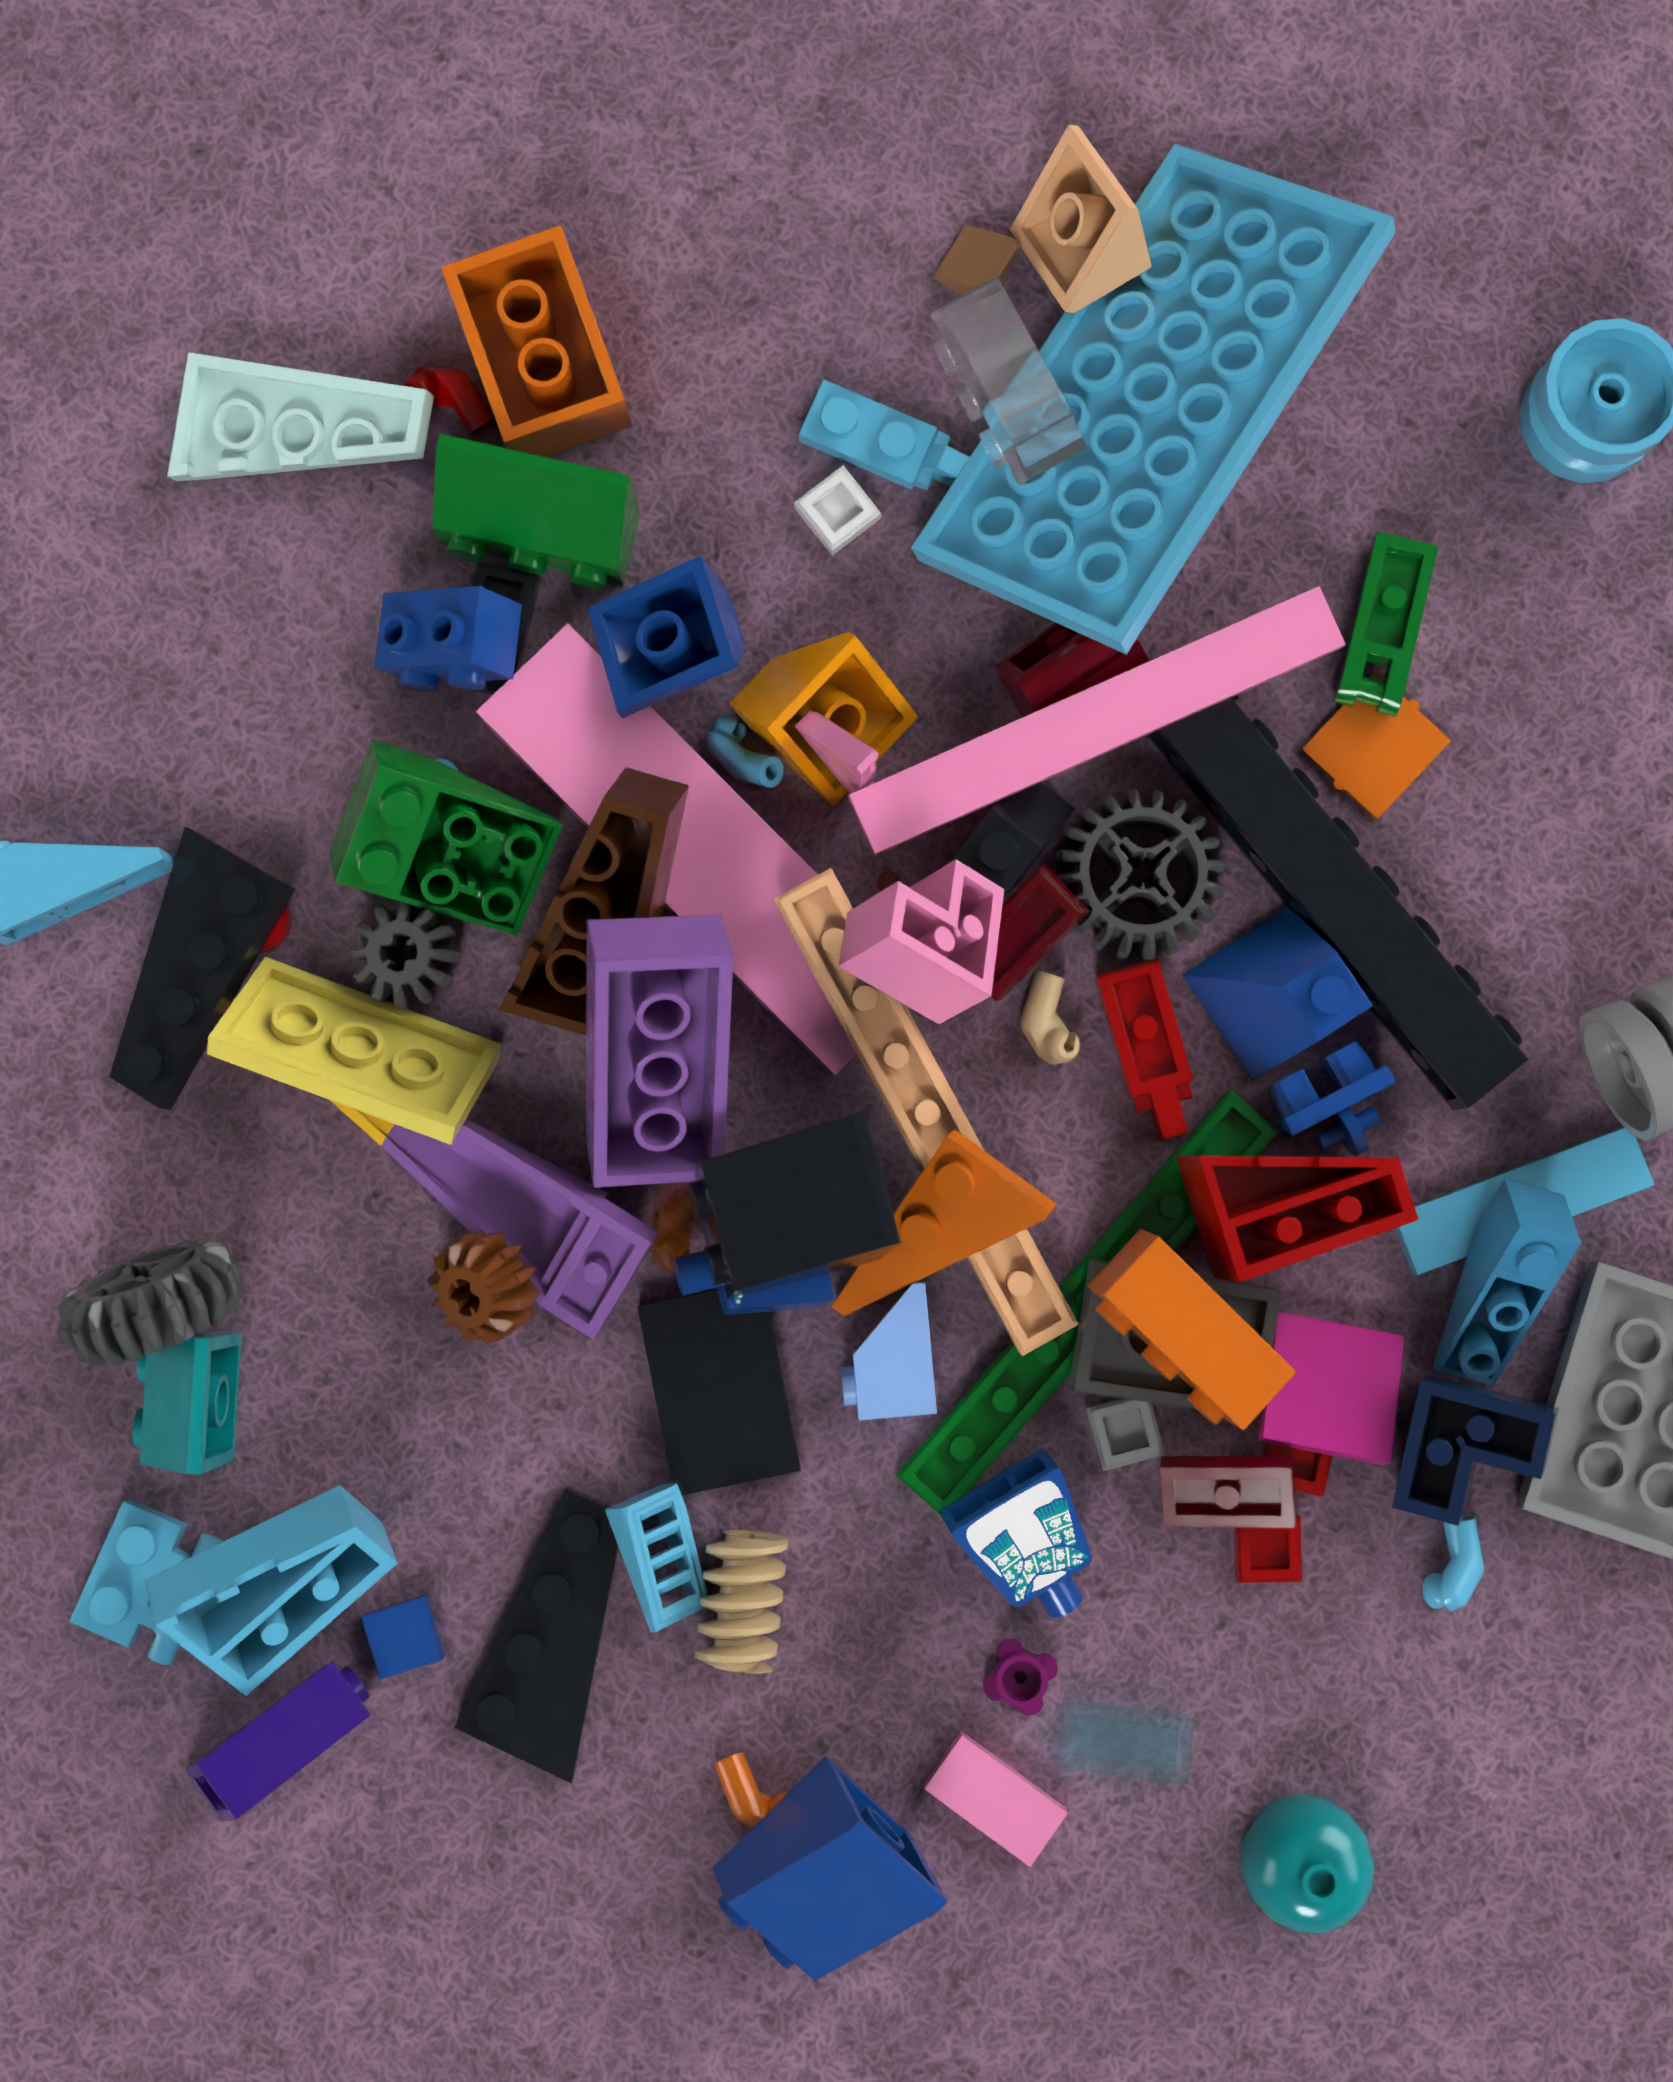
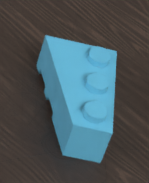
[145,1485,398,1696]

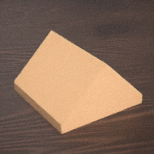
[1009,125,1152,313]

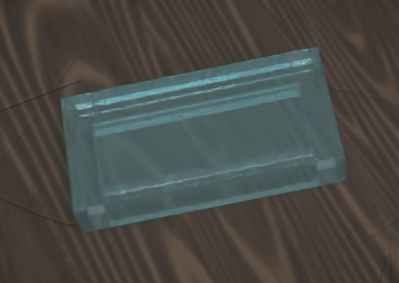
[1056,1698,1195,1785]

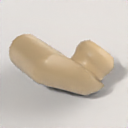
[1020,971,1080,1065]

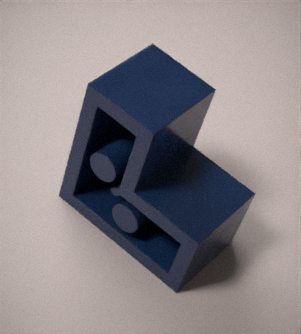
[1392,1374,1559,1526]

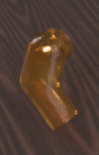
[649,1188,696,1272]

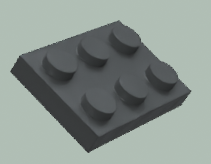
[1068,1259,1282,1418]

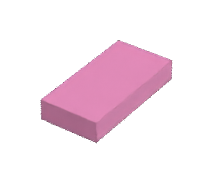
[923,1731,1068,1867]

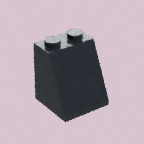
[688,1111,901,1299]

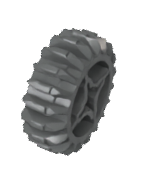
[1055,789,1226,961]
[57,1238,244,1366]

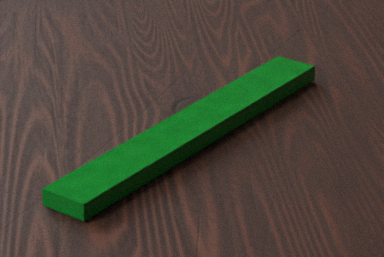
[895,1089,1279,1516]

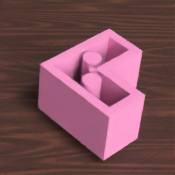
[838,859,1004,1024]

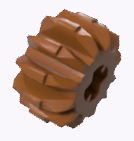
[426,1230,541,1343]

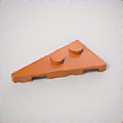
[831,1129,1057,1316]

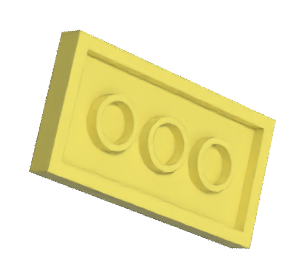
[207,957,502,1145]

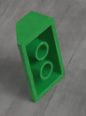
[432,433,640,590]

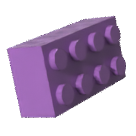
[586,915,733,1188]

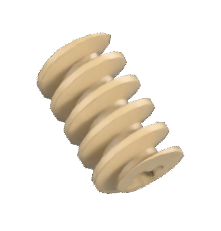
[694,1529,789,1674]

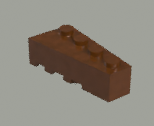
[499,767,689,1036]

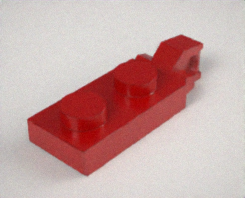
[1094,959,1194,1141]

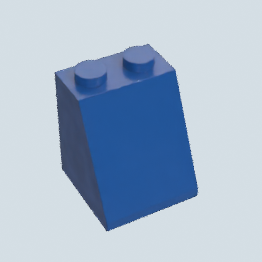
[713,1755,948,1981]

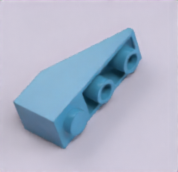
[1433,1178,1581,1386]

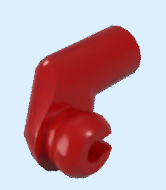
[403,365,496,436]

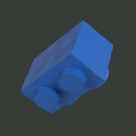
[374,586,522,692]

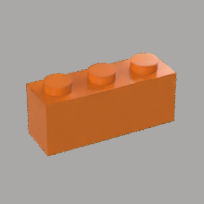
[1088,1229,1297,1430]

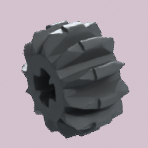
[349,902,461,1009]

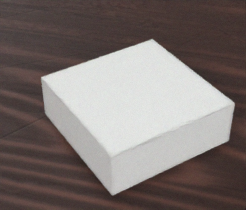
[794,466,881,556]

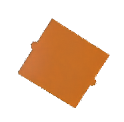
[1300,671,1451,820]

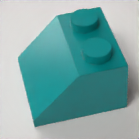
[132,1331,242,1475]

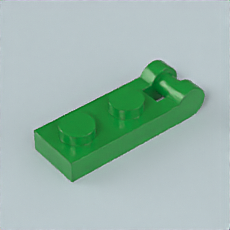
[1333,531,1439,717]

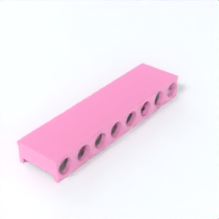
[476,623,856,1076]

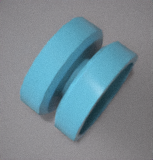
[1519,318,1673,484]

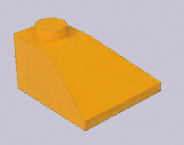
[729,631,919,807]

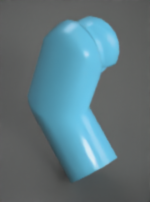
[705,715,784,788]
[1422,1516,1485,1611]

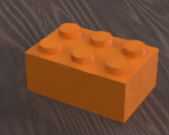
[441,225,631,457]

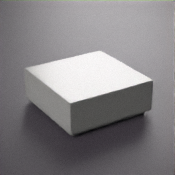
[1085,1398,1165,1471]

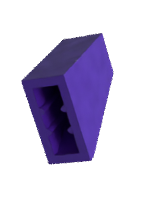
[186,1661,371,1821]

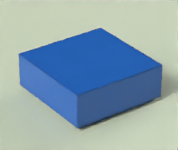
[361,1594,445,1680]

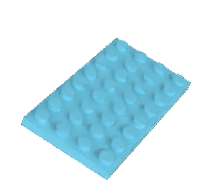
[911,144,1396,655]

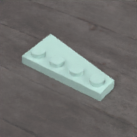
[167,352,434,481]

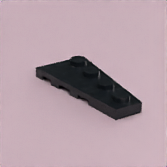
[109,826,296,1110]
[454,1486,619,1784]

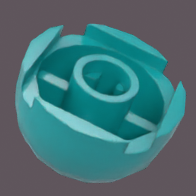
[1240,1793,1375,1935]

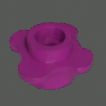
[983,1638,1058,1716]

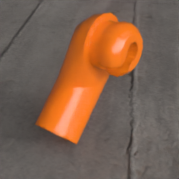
[714,1752,788,1828]

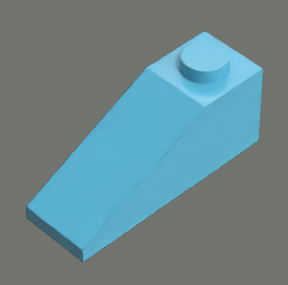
[0,841,175,946]

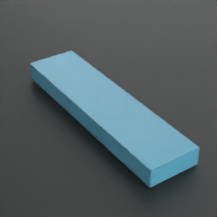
[1394,1126,1655,1275]

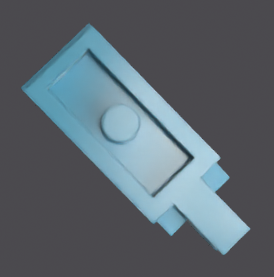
[798,379,970,490]

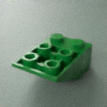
[329,739,563,936]

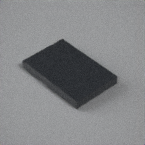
[637,1289,801,1495]

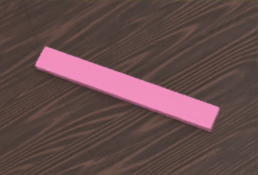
[848,586,1346,856]

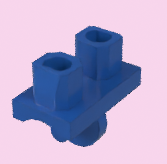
[1269,1041,1396,1156]

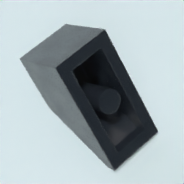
[951,782,1075,901]

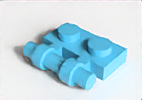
[69,1498,223,1665]

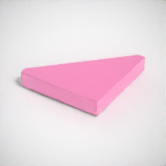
[795,710,879,794]

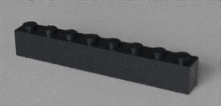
[1147,695,1529,1111]

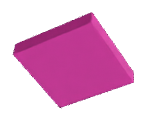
[1258,1312,1404,1466]

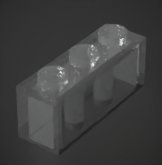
[930,276,1087,485]

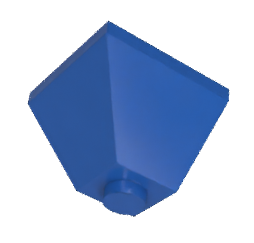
[587,556,745,718]
[1182,906,1373,1080]

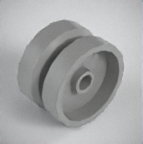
[1578,974,1673,1141]

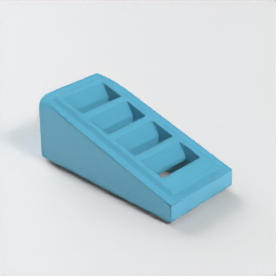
[605,1483,708,1632]

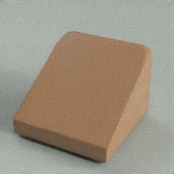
[934,224,1021,309]

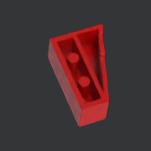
[1175,1156,1419,1282]

